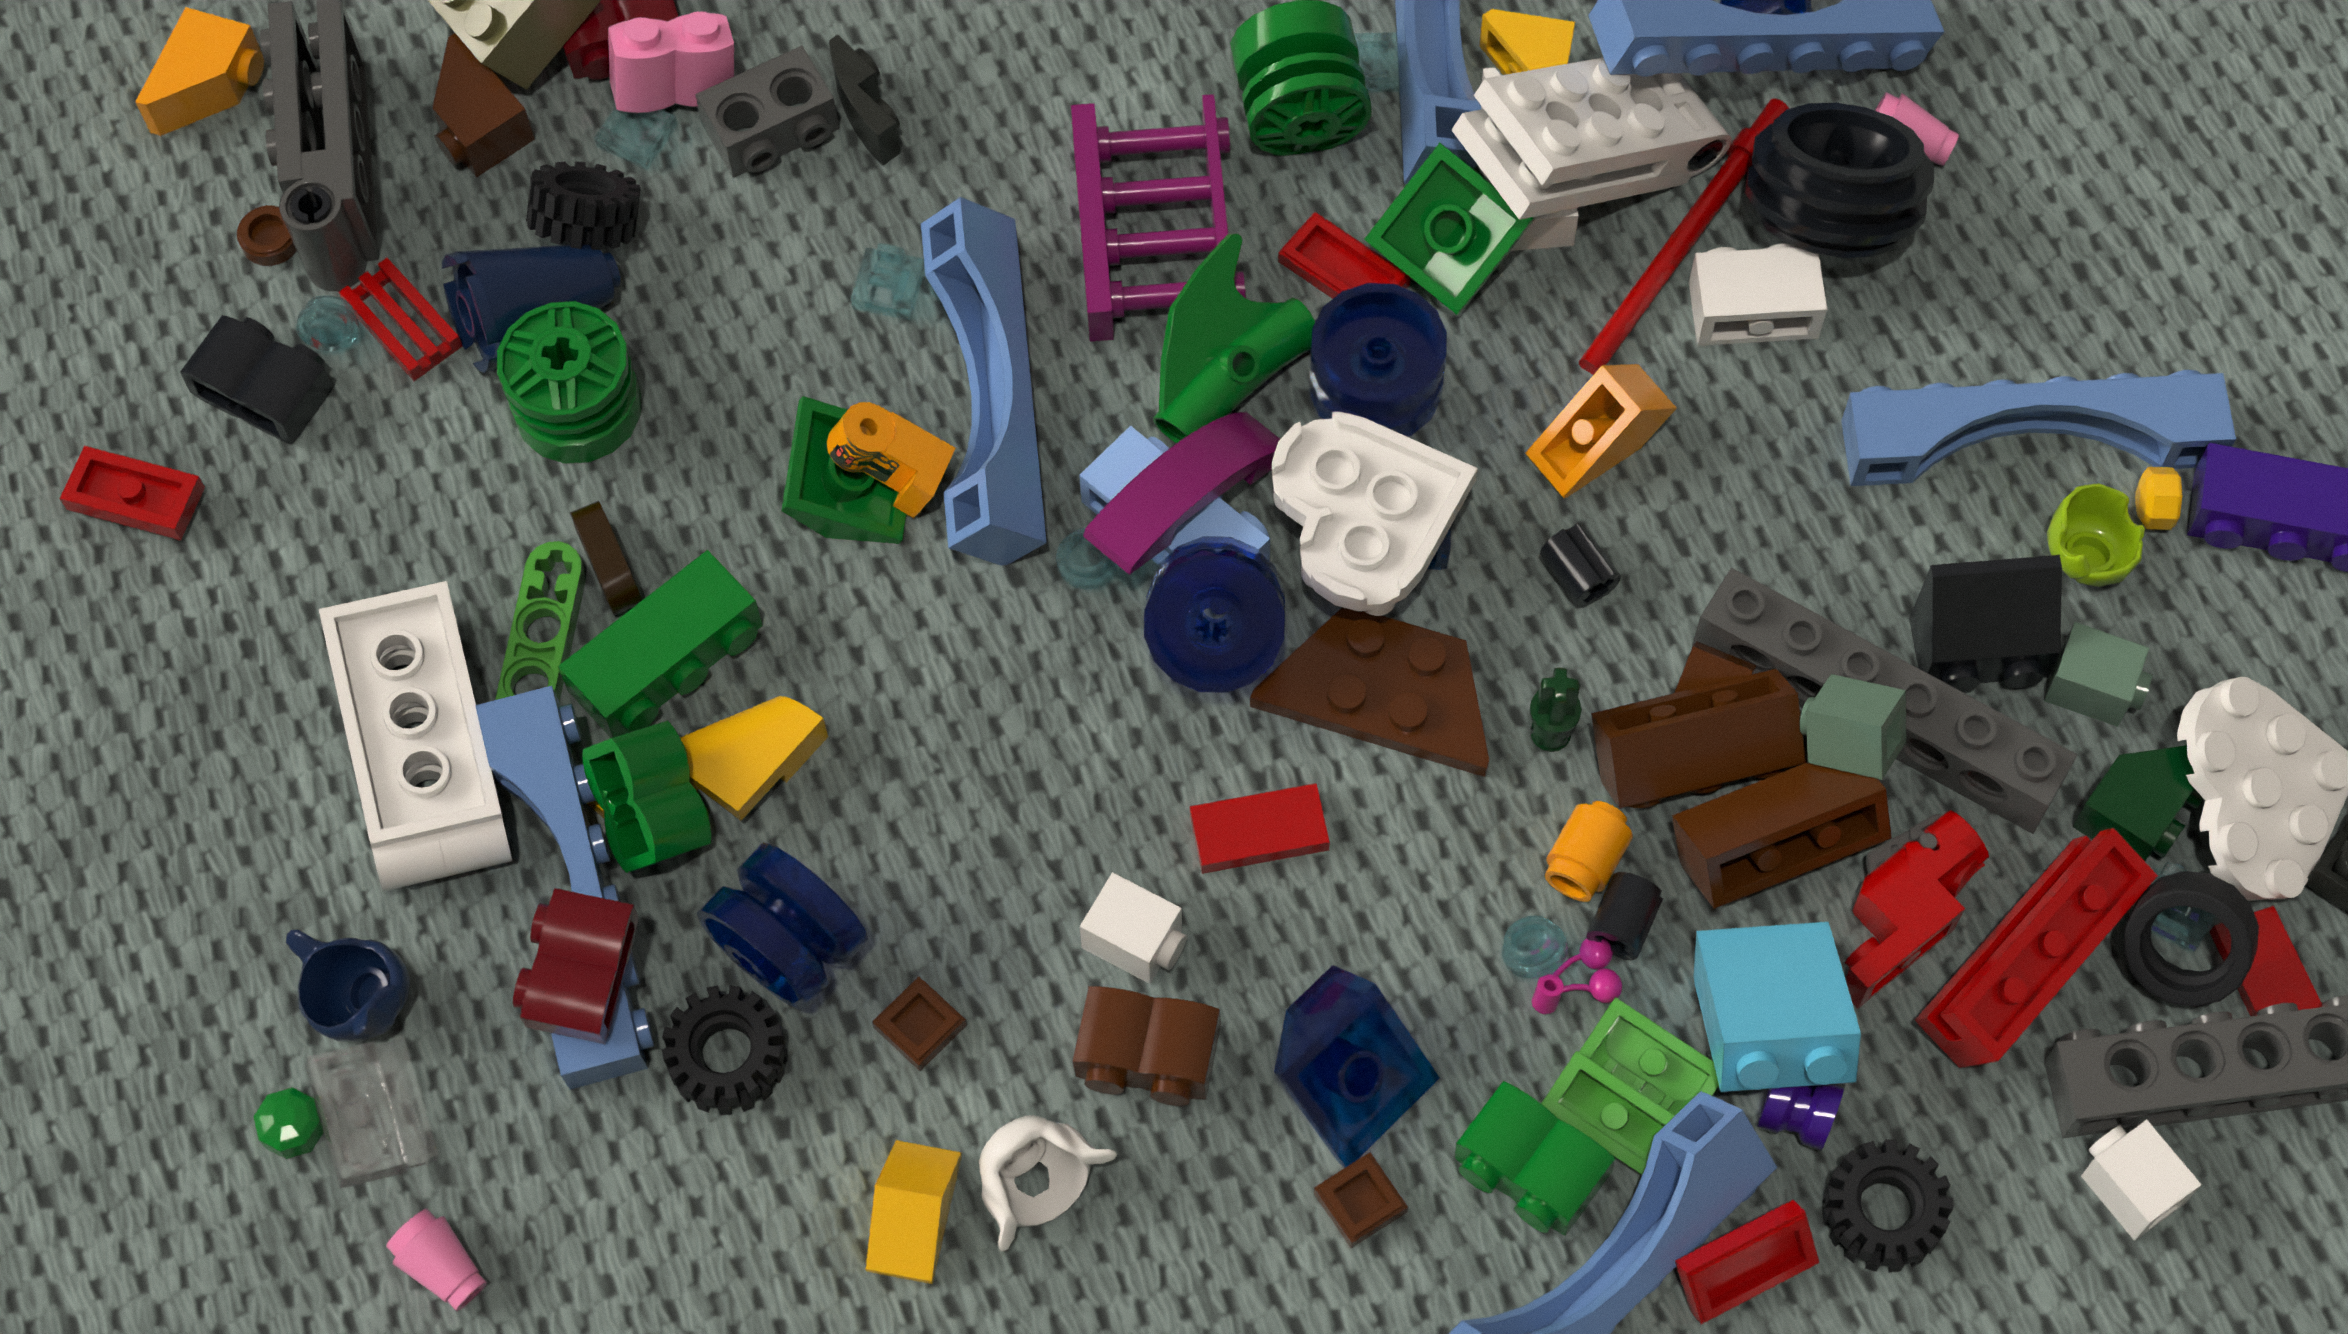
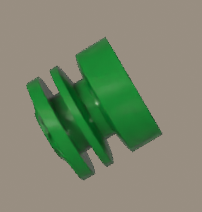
[1230,0,1372,156]
[497,301,641,464]

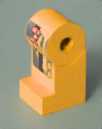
[827,402,956,518]

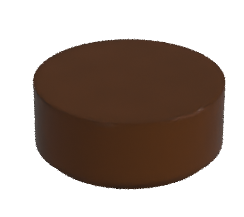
[237,205,297,266]

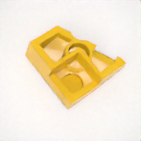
[680,696,828,821]

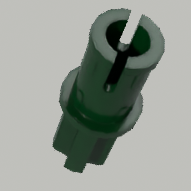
[1529,667,1582,752]

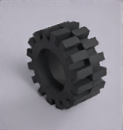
[526,161,641,250]
[662,985,787,1115]
[1822,1139,1953,1273]

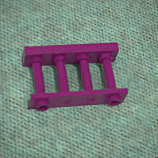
[1071,94,1246,342]

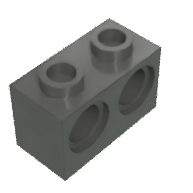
[695,45,839,178]

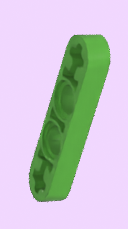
[495,541,586,702]

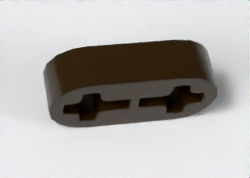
[569,501,642,615]

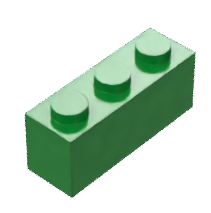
[558,550,763,738]

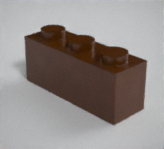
[1591,669,1806,808]
[1672,762,1892,909]

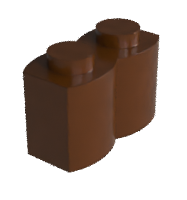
[1072,986,1221,1106]

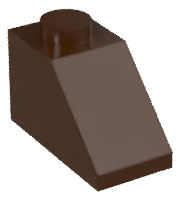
[432,33,535,178]

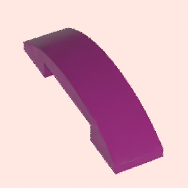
[1083,412,1280,575]

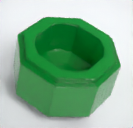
[253,1087,325,1159]

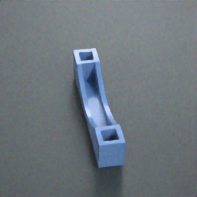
[1395,0,1481,184]
[1588,0,1944,77]
[921,197,1047,565]
[1841,370,2236,486]
[475,686,655,1090]
[1448,1091,1777,1334]

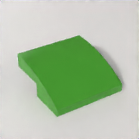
[1541,997,1720,1175]

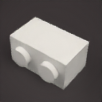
[1689,243,1827,346]

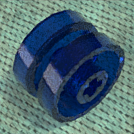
[1310,283,1447,437]
[1144,536,1285,693]
[696,842,868,1010]

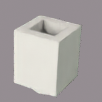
[1080,872,1187,984]
[2081,1120,2202,1241]

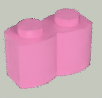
[608,12,734,113]

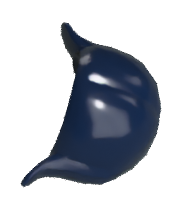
[286,930,410,1042]

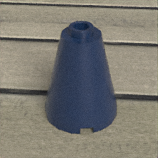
[442,244,621,373]

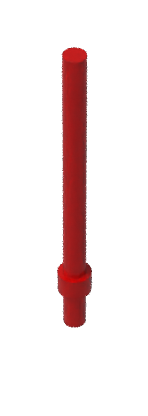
[1579,98,1789,375]

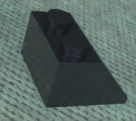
[1909,555,2062,692]

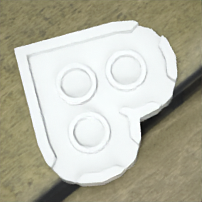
[1272,412,1478,616]
[2177,677,2348,901]

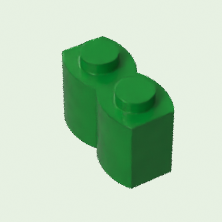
[582,721,711,873]
[1455,1081,1615,1236]

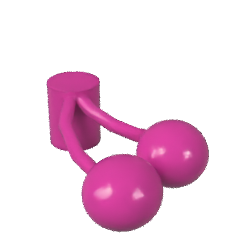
[1531,938,1622,1014]

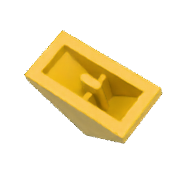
[1479,9,1575,75]
[866,1140,962,1284]

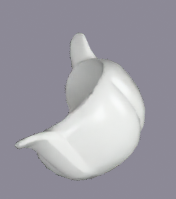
[979,1115,1117,1251]

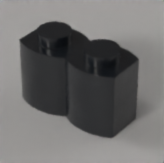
[180,315,333,445]

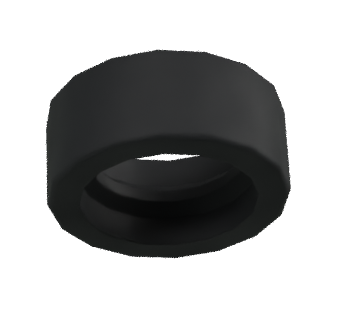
[2123,871,2259,1007]

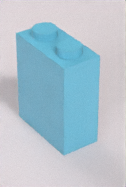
[1694,922,1861,1092]

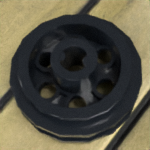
[1745,103,1934,258]

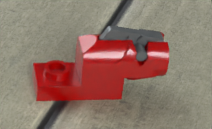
[1845,810,1989,1009]

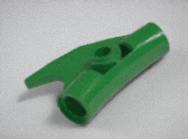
[1153,233,1320,443]

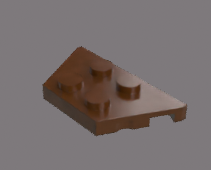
[1250,607,1489,777]

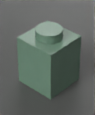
[2044,622,2153,727]
[1800,674,1906,780]

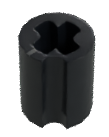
[1540,523,1621,608]
[1586,872,1663,960]

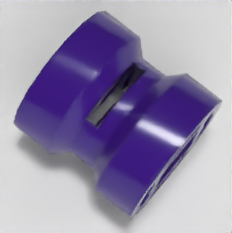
[1757,1084,1844,1151]

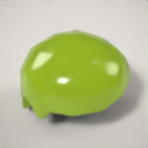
[2047,483,2145,587]

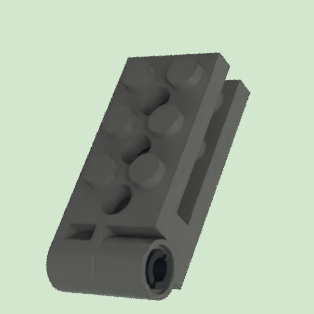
[260,0,379,292]

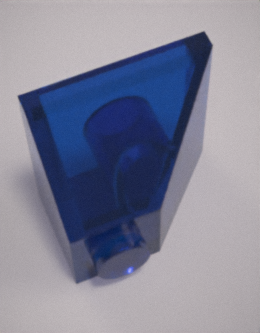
[1274,965,1440,1168]

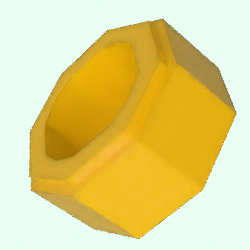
[2135,467,2182,530]

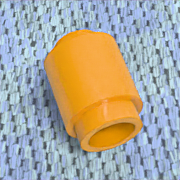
[1545,801,1633,902]

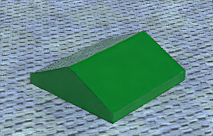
[1364,142,1535,315]
[781,396,906,544]

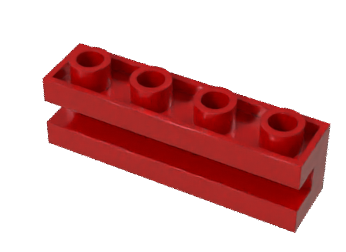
[1915,828,2158,1068]

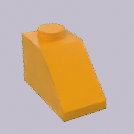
[135,7,264,136]
[1525,364,1677,498]

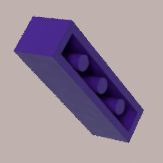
[2187,443,2348,572]

